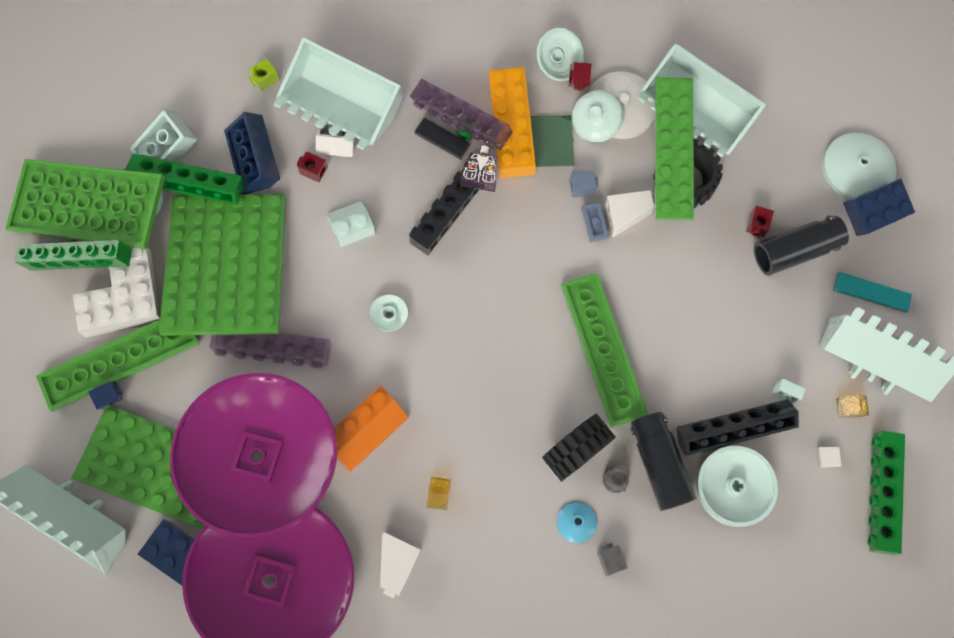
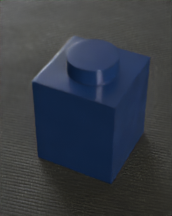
[88,381,123,410]

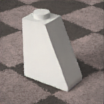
[605,190,655,237]
[380,532,421,598]

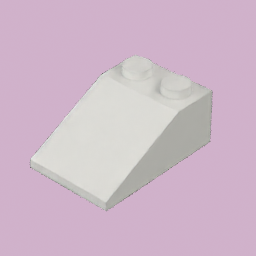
[316,124,355,157]

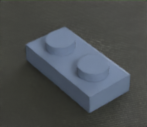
[581,202,609,242]

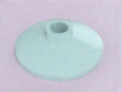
[370,295,408,332]

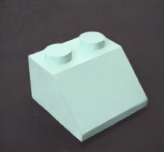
[326,201,375,248]

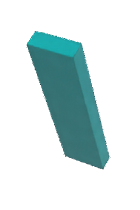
[833,272,912,313]

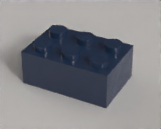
[843,179,915,236]
[137,519,195,586]

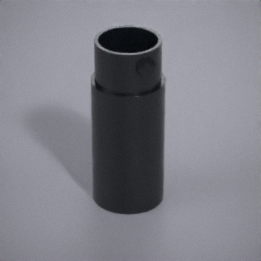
[754,215,849,276]
[630,412,697,511]

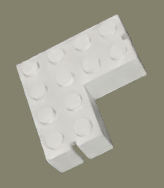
[73,247,161,338]

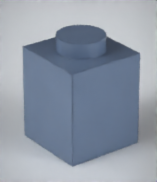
[569,170,598,197]

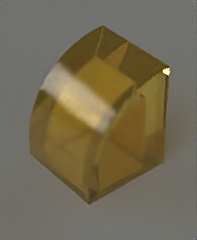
[836,394,869,418]
[427,477,451,510]

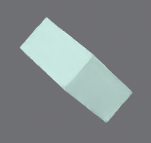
[772,379,806,405]

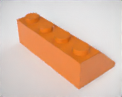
[334,386,409,472]

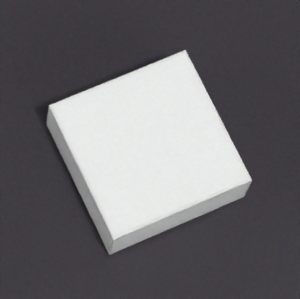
[817,447,842,468]

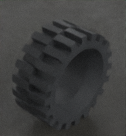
[653,139,723,208]
[542,413,616,482]

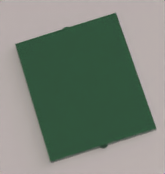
[530,115,574,167]

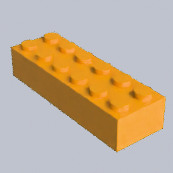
[489,67,536,178]

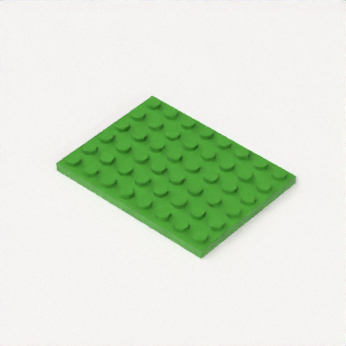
[159,194,286,336]

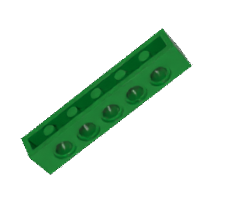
[125,153,244,205]
[15,240,132,270]
[867,431,905,555]

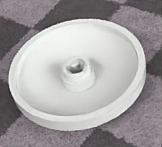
[589,71,655,139]

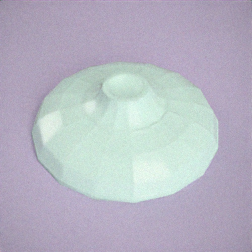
[537,28,584,81]
[571,90,624,142]

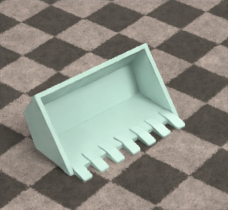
[274,38,403,150]
[819,307,954,402]
[0,465,125,574]

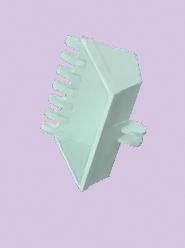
[638,43,766,157]

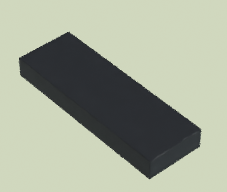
[415,117,470,160]

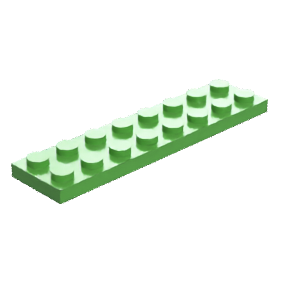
[655,77,694,221]
[561,273,648,428]
[36,320,200,412]

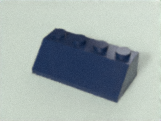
[224,112,280,195]

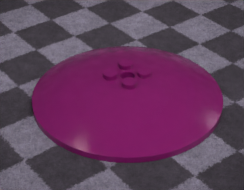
[170,373,337,538]
[182,507,354,638]

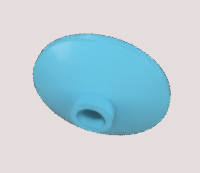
[557,502,597,543]

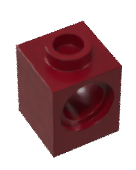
[568,62,592,90]
[297,151,328,183]
[746,205,774,237]

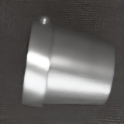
[603,467,629,493]

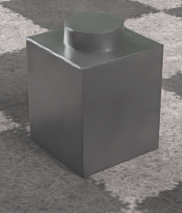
[597,543,628,576]

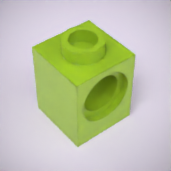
[249,58,279,91]

